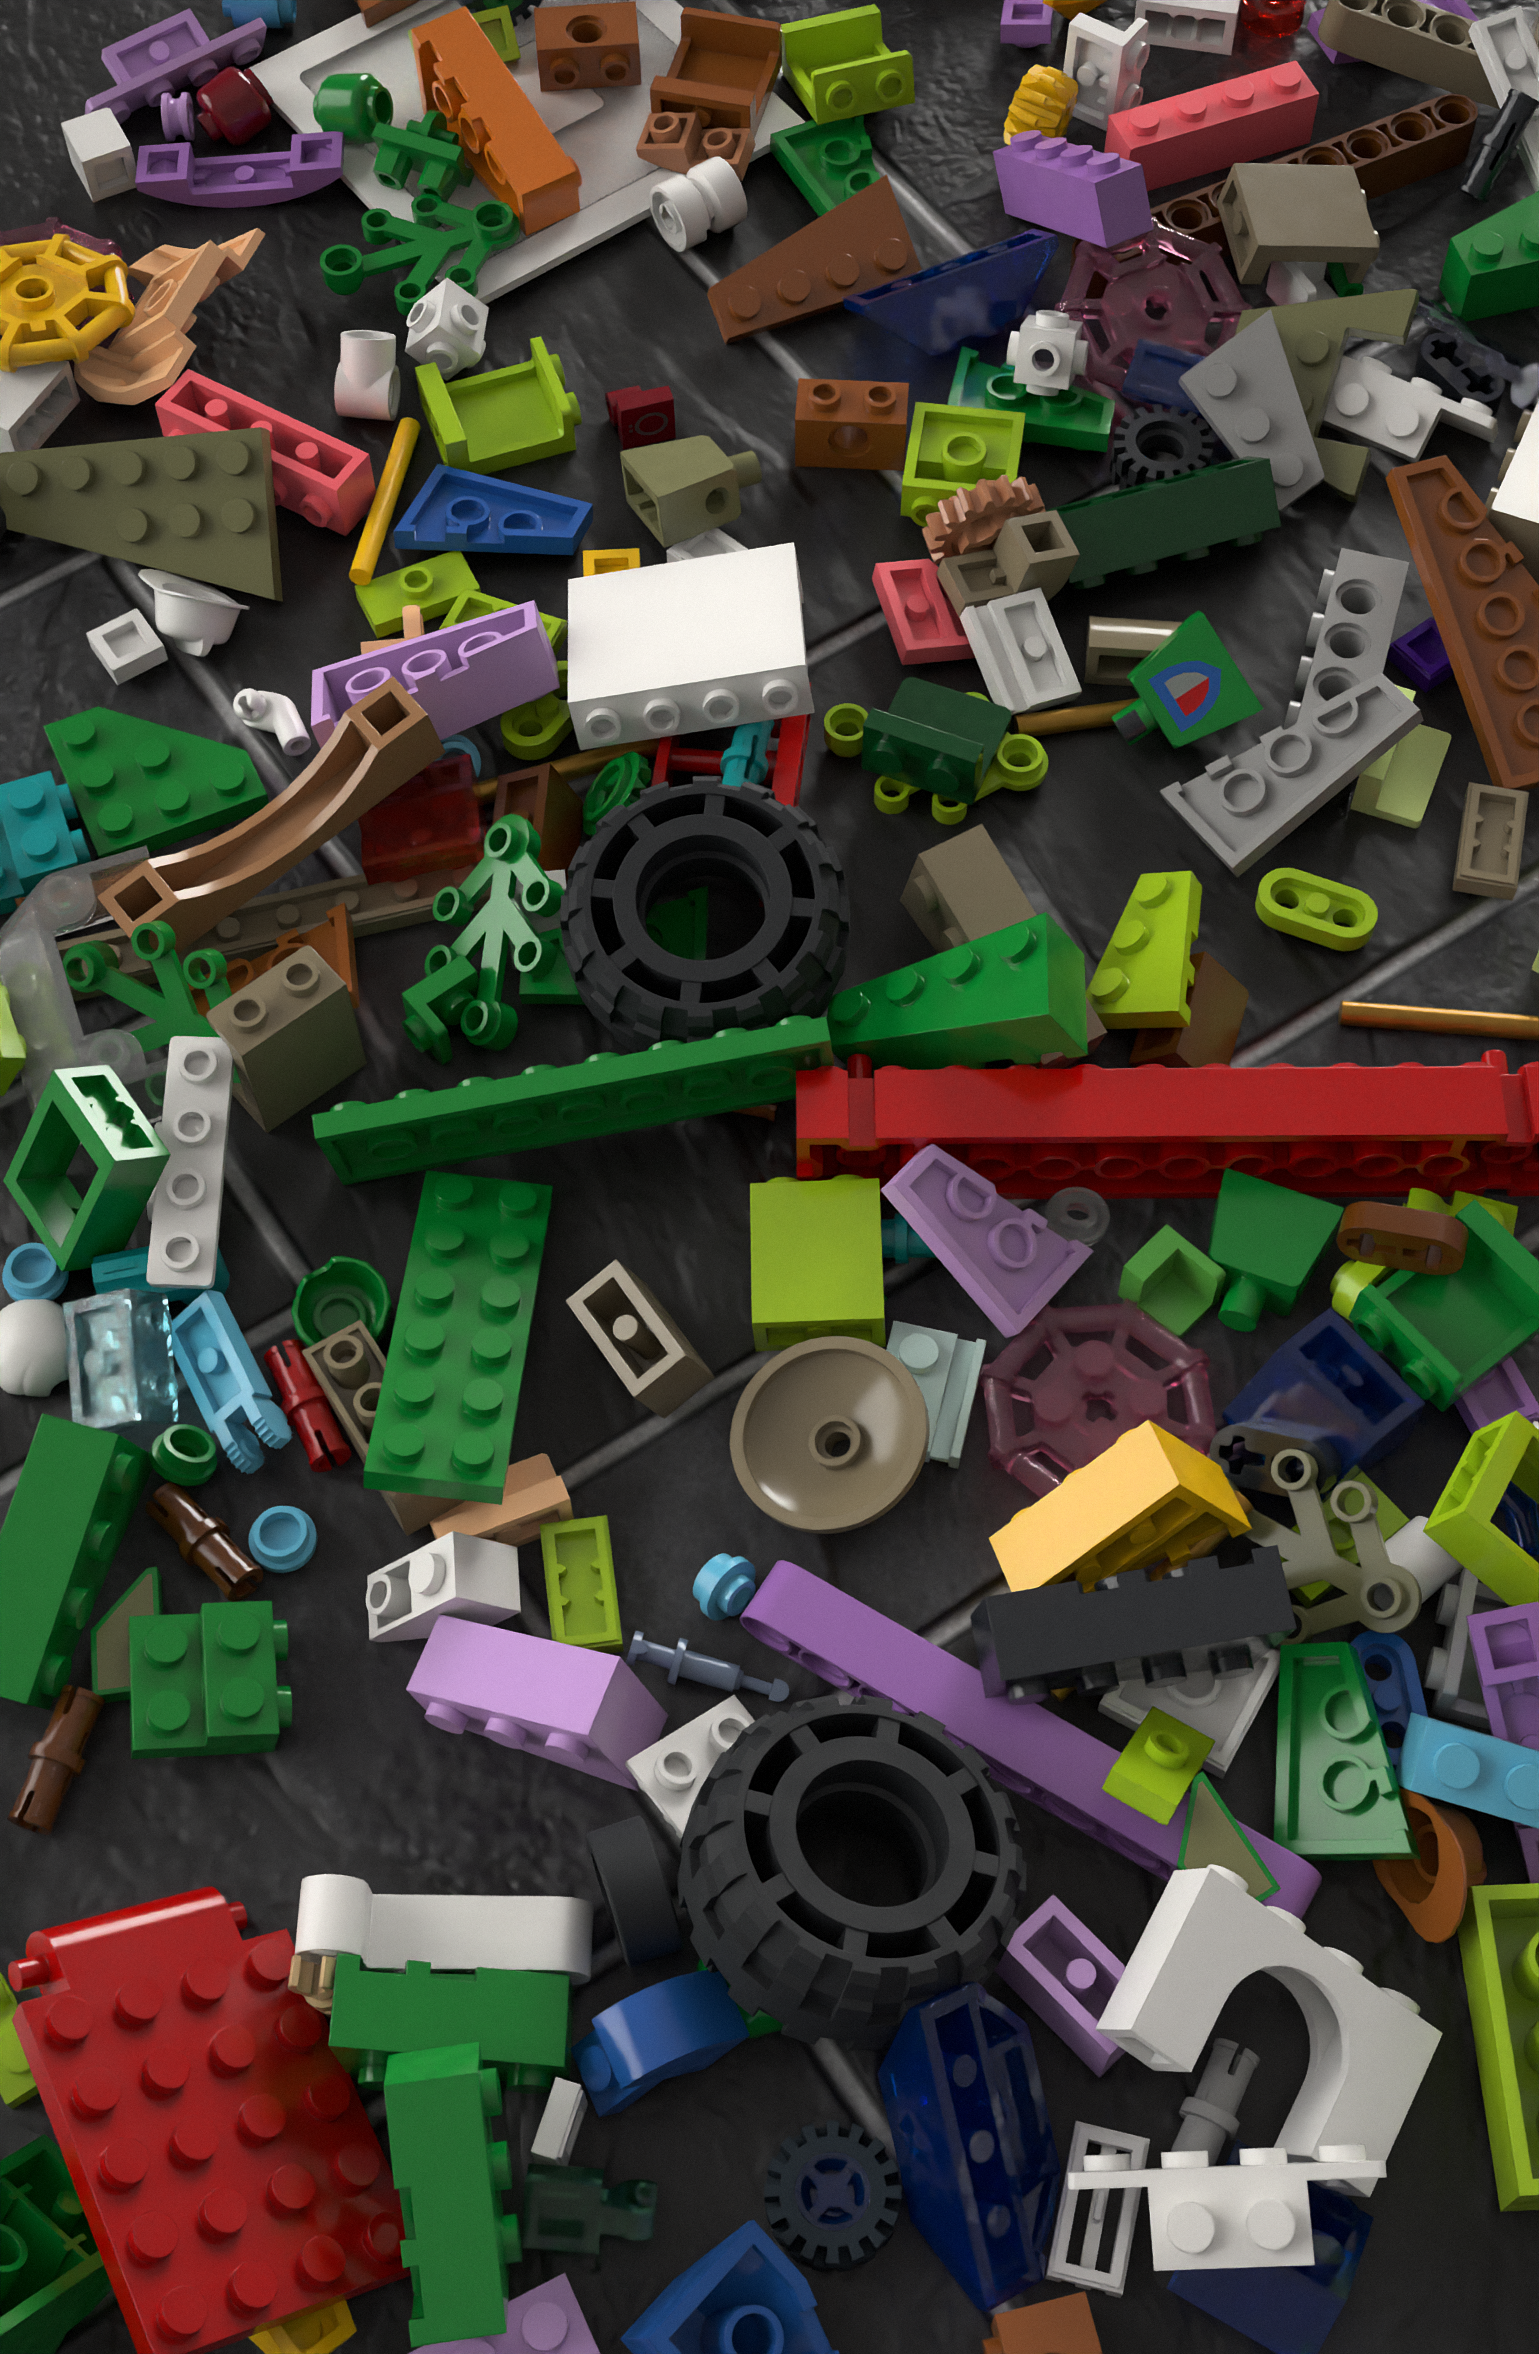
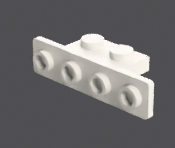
[1322,355,1498,463]
[146,1036,235,1289]
[1068,2144,1387,2271]

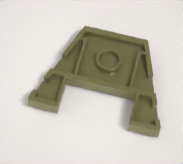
[1235,288,1419,503]

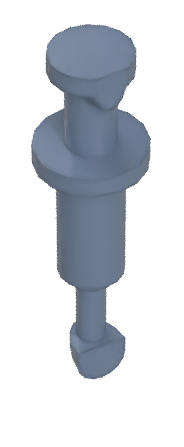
[626,1630,789,1702]

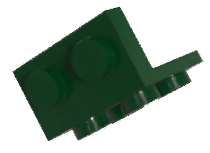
[862,677,1012,806]

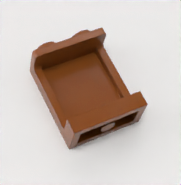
[650,7,782,138]

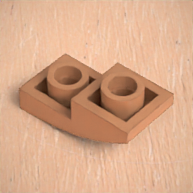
[635,112,756,181]

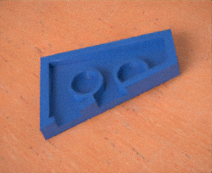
[394,464,593,555]

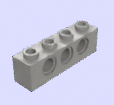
[1283,548,1409,730]

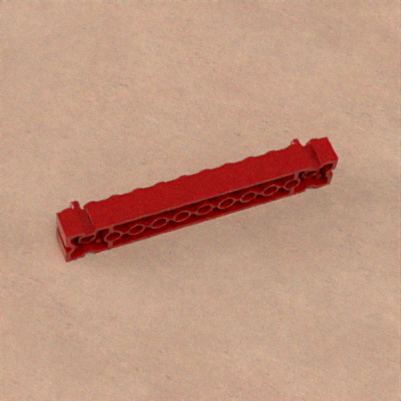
[796,1050,1539,1200]

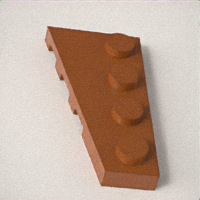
[707,174,924,345]

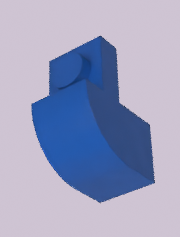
[570,1970,750,2118]

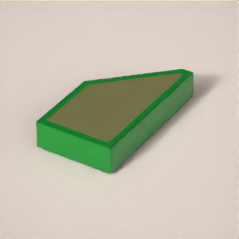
[90,1567,164,1703]
[1177,1772,1281,1903]

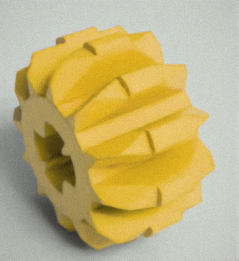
[1003,64,1079,145]

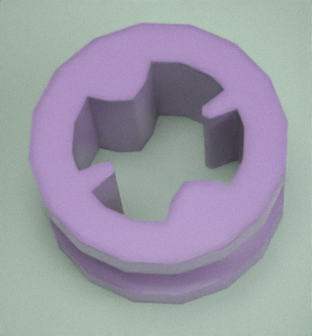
[161,92,195,142]

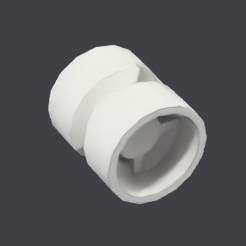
[649,157,748,252]

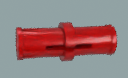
[264,1339,351,1473]

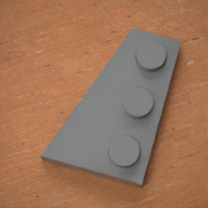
[1178,309,1325,514]

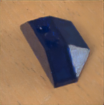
[843,229,1059,355]
[878,1981,1061,2312]

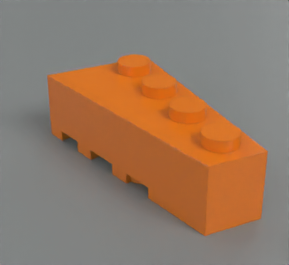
[411,6,582,236]

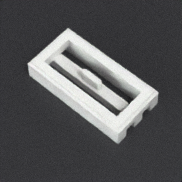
[1045,2121,1150,2298]

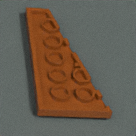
[1385,455,1539,791]

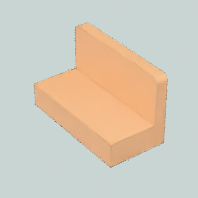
[430,1453,574,1547]

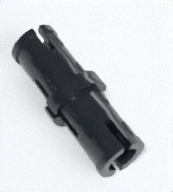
[1457,88,1539,203]

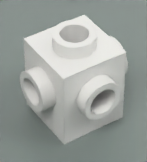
[405,278,489,381]
[1006,310,1089,396]

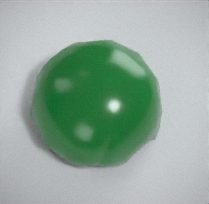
[291,1256,393,1347]

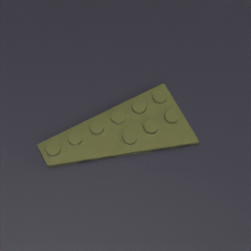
[0,427,283,602]

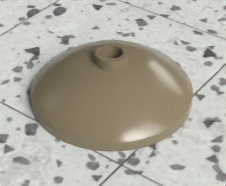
[730,1336,930,1534]

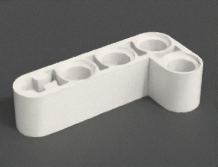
[295,1874,594,1985]

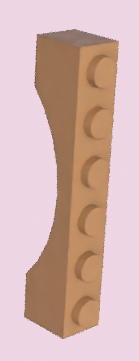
[97,676,446,969]

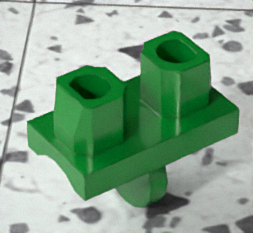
[372,110,475,203]

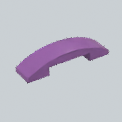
[135,131,345,208]
[1466,1602,1539,1884]

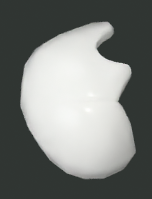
[0,1299,91,1397]

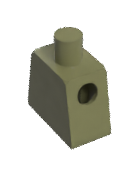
[620,435,762,548]

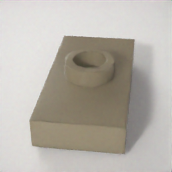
[1452,782,1529,901]

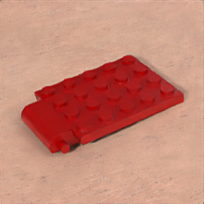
[8,1886,411,2354]

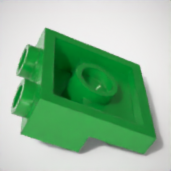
[127,1601,292,1759]

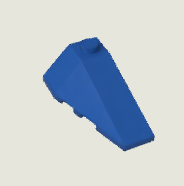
[620,2220,839,2354]

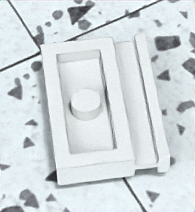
[959,587,1082,715]

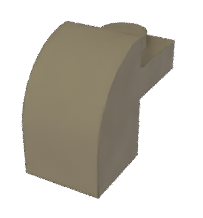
[936,510,1080,617]

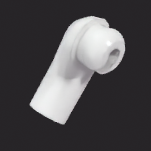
[233,688,311,756]

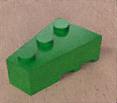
[328,1953,575,2094]
[384,2042,522,2347]

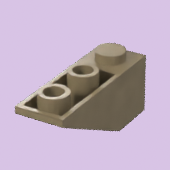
[302,1320,465,1536]

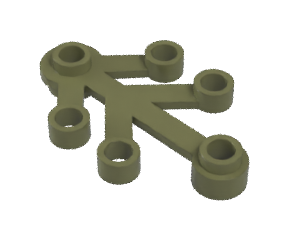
[1226,1449,1422,1645]

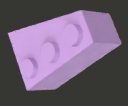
[406,1614,668,1792]

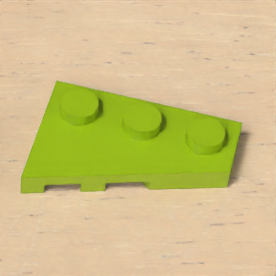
[1086,871,1202,1029]

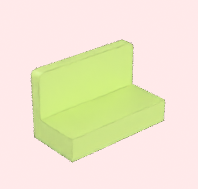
[1350,685,1452,828]

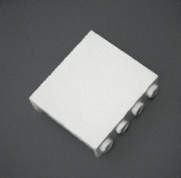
[568,542,814,750]

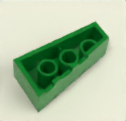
[827,912,1088,1078]
[0,1413,153,1710]

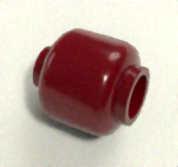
[195,67,274,147]

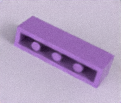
[993,130,1154,248]

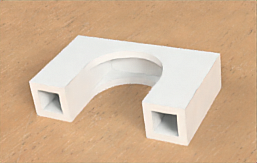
[1095,1864,1443,2198]

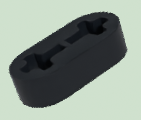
[1415,333,1505,417]
[1210,1422,1341,1498]

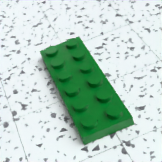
[363,1170,553,1505]

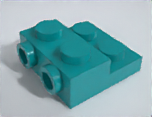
[0,770,92,915]

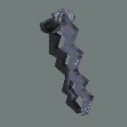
[1401,287,1539,409]

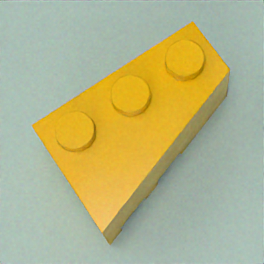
[989,1420,1252,1594]

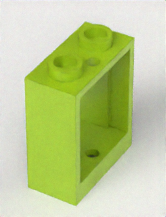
[1423,1410,1539,1607]

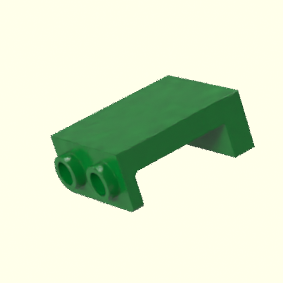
[1348,1199,1539,1412]

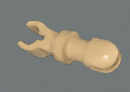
[288,1955,336,2018]

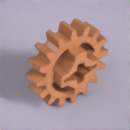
[922,475,1046,565]

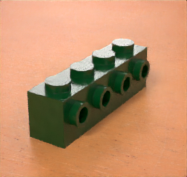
[1046,456,1281,589]

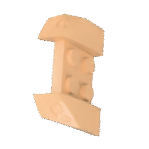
[74,228,265,405]

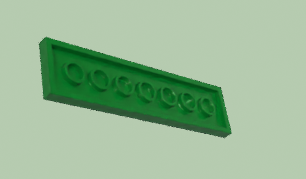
[312,1016,835,1185]

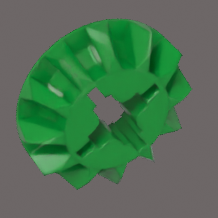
[583,751,651,837]

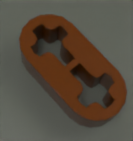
[1336,1201,1469,1275]

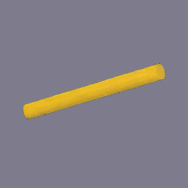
[349,417,421,585]

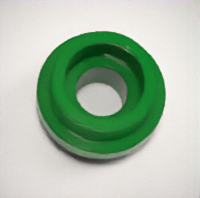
[149,1424,217,1486]

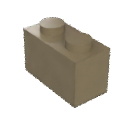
[566,1259,715,1419]

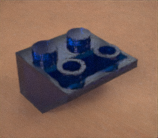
[1222,1307,1425,1503]
[1166,2139,1374,2354]

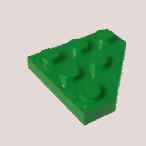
[43,706,269,869]

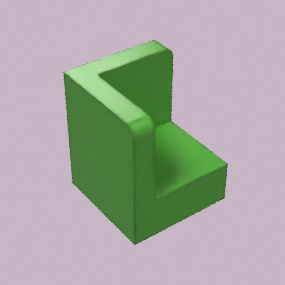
[1118,1224,1226,1341]

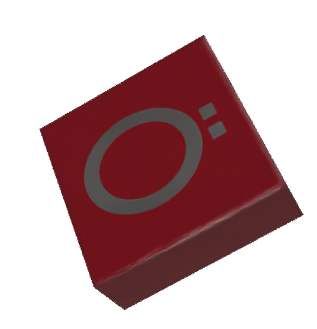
[616,385,676,450]

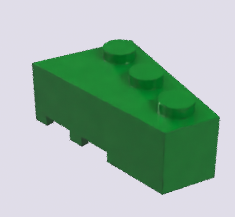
[1439,191,1539,322]

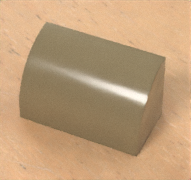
[1084,616,1183,686]

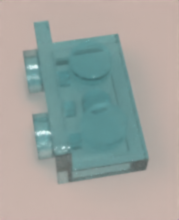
[63,1288,179,1431]

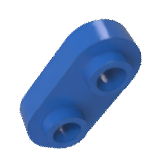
[1350,1630,1428,1771]

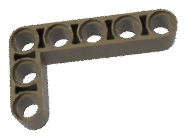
[1318,0,1539,110]

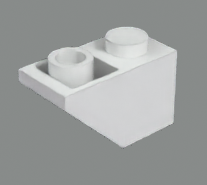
[366,1531,521,1642]

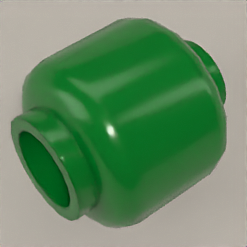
[313,73,394,144]

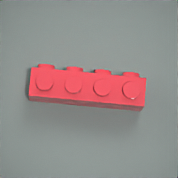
[1104,60,1319,191]
[155,369,376,536]

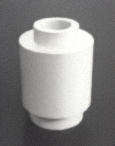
[1374,1516,1463,1611]

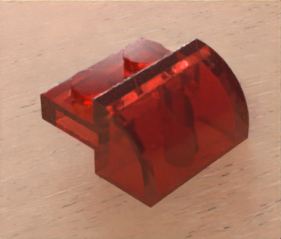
[357,753,488,886]

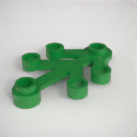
[320,194,520,316]
[425,814,564,1051]
[61,921,241,1099]

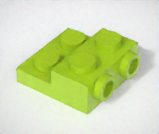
[901,402,1026,527]

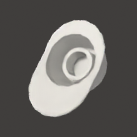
[138,569,249,657]

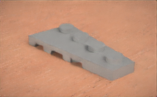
[1160,672,1424,878]

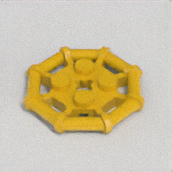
[0,233,135,373]

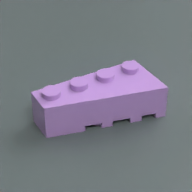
[311,600,560,749]

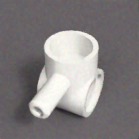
[334,330,401,421]

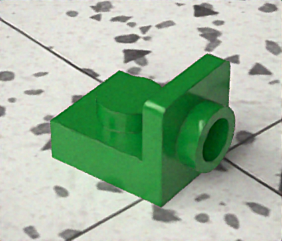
[402,954,479,1065]

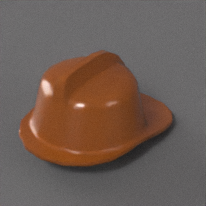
[1372,1789,1487,1943]

